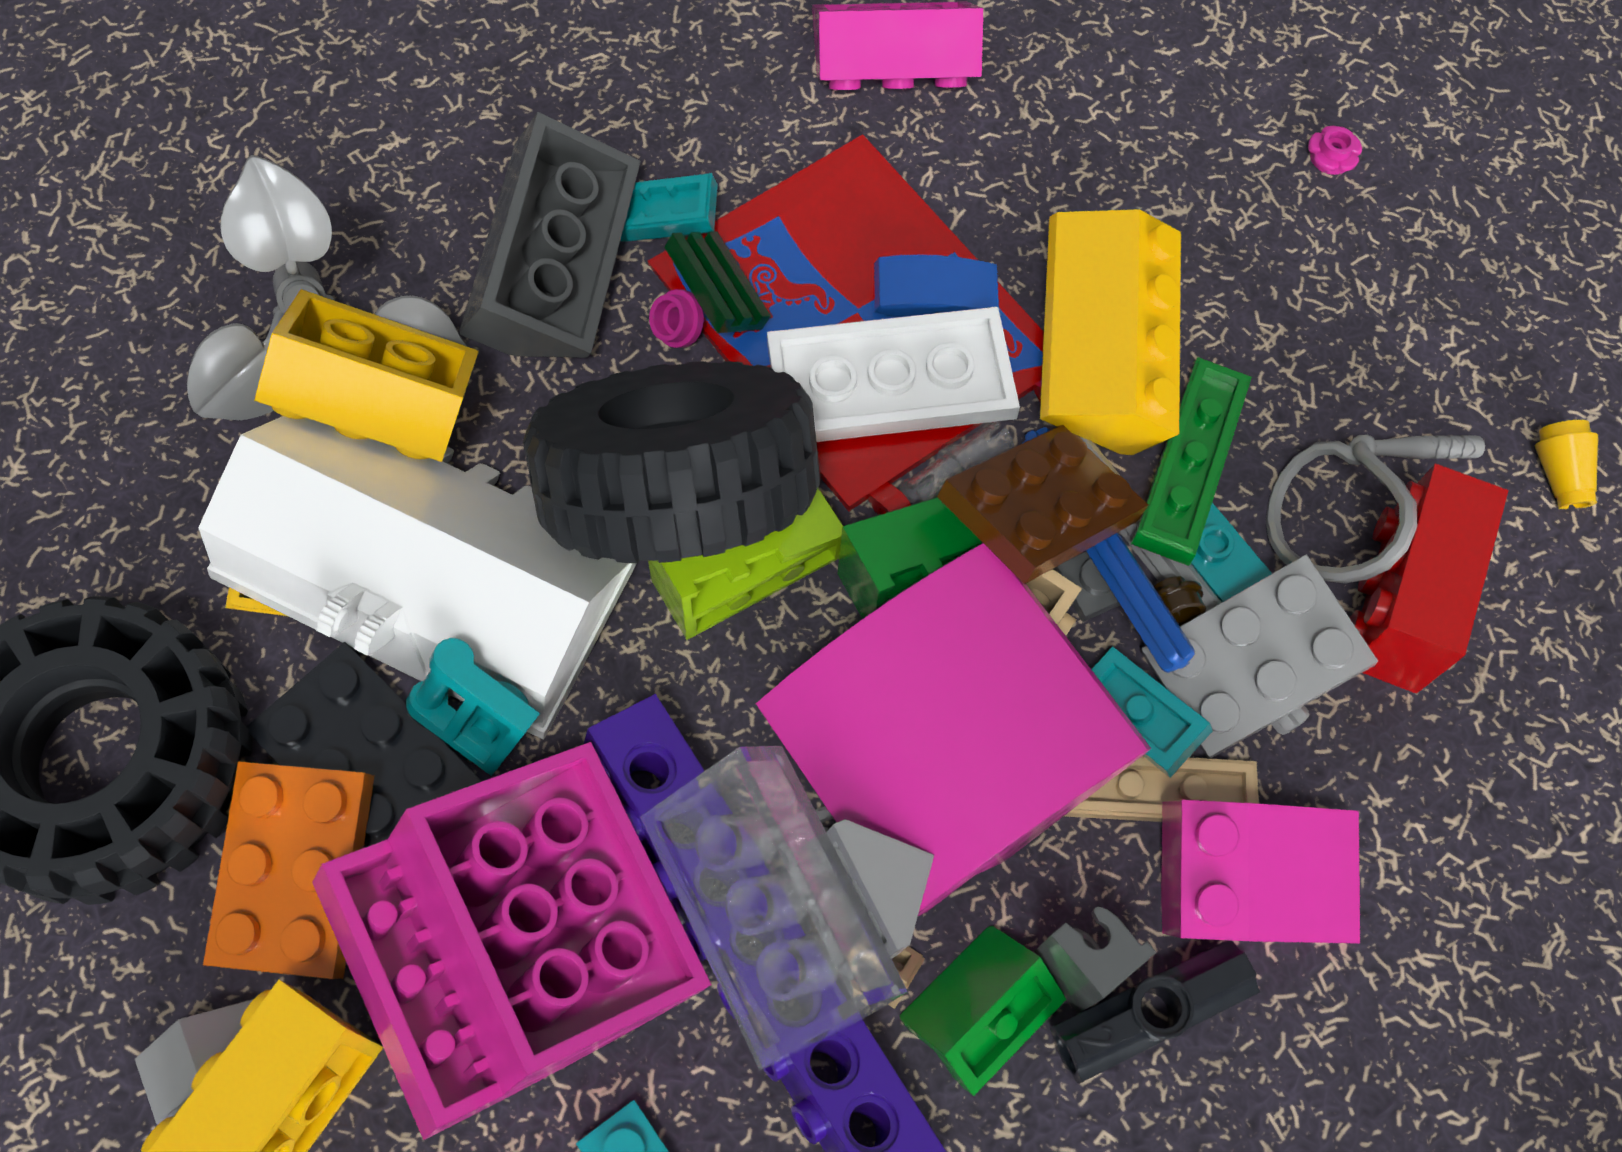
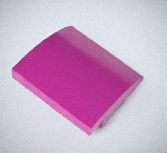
[756,543,1152,916]
[312,742,712,1140]

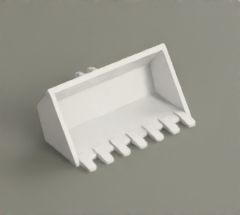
[198,416,637,740]

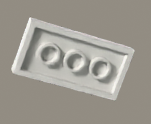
[767,307,1020,442]

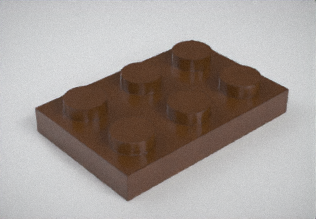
[937,425,1148,584]

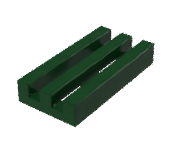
[664,231,771,333]

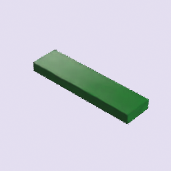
[1131,357,1252,566]

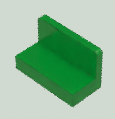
[900,926,1067,1096]

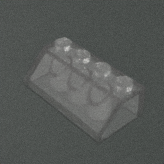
[640,746,908,1070]

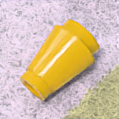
[1535,420,1598,509]

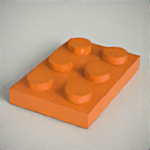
[203,762,375,979]

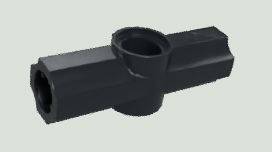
[1050,940,1260,1084]

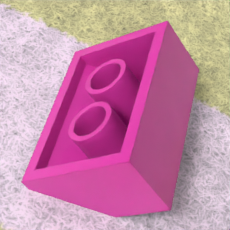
[812,1,983,90]

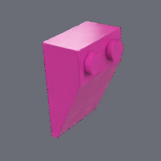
[1161,800,1360,943]

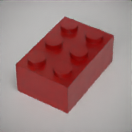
[1350,463,1509,694]

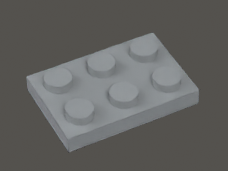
[1142,554,1378,759]

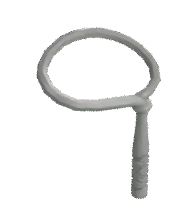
[1266,434,1485,583]

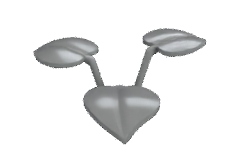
[187,155,467,420]

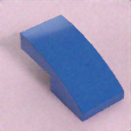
[874,255,999,317]

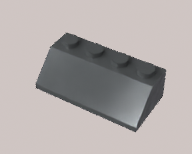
[459,112,641,358]

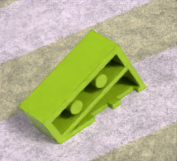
[648,488,843,640]

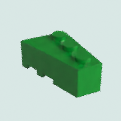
[837,497,983,619]

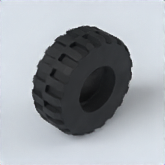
[523,361,820,563]
[0,596,252,905]

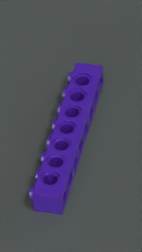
[584,694,946,1152]

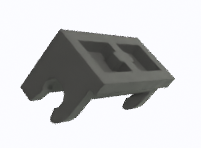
[1033,907,1156,1013]

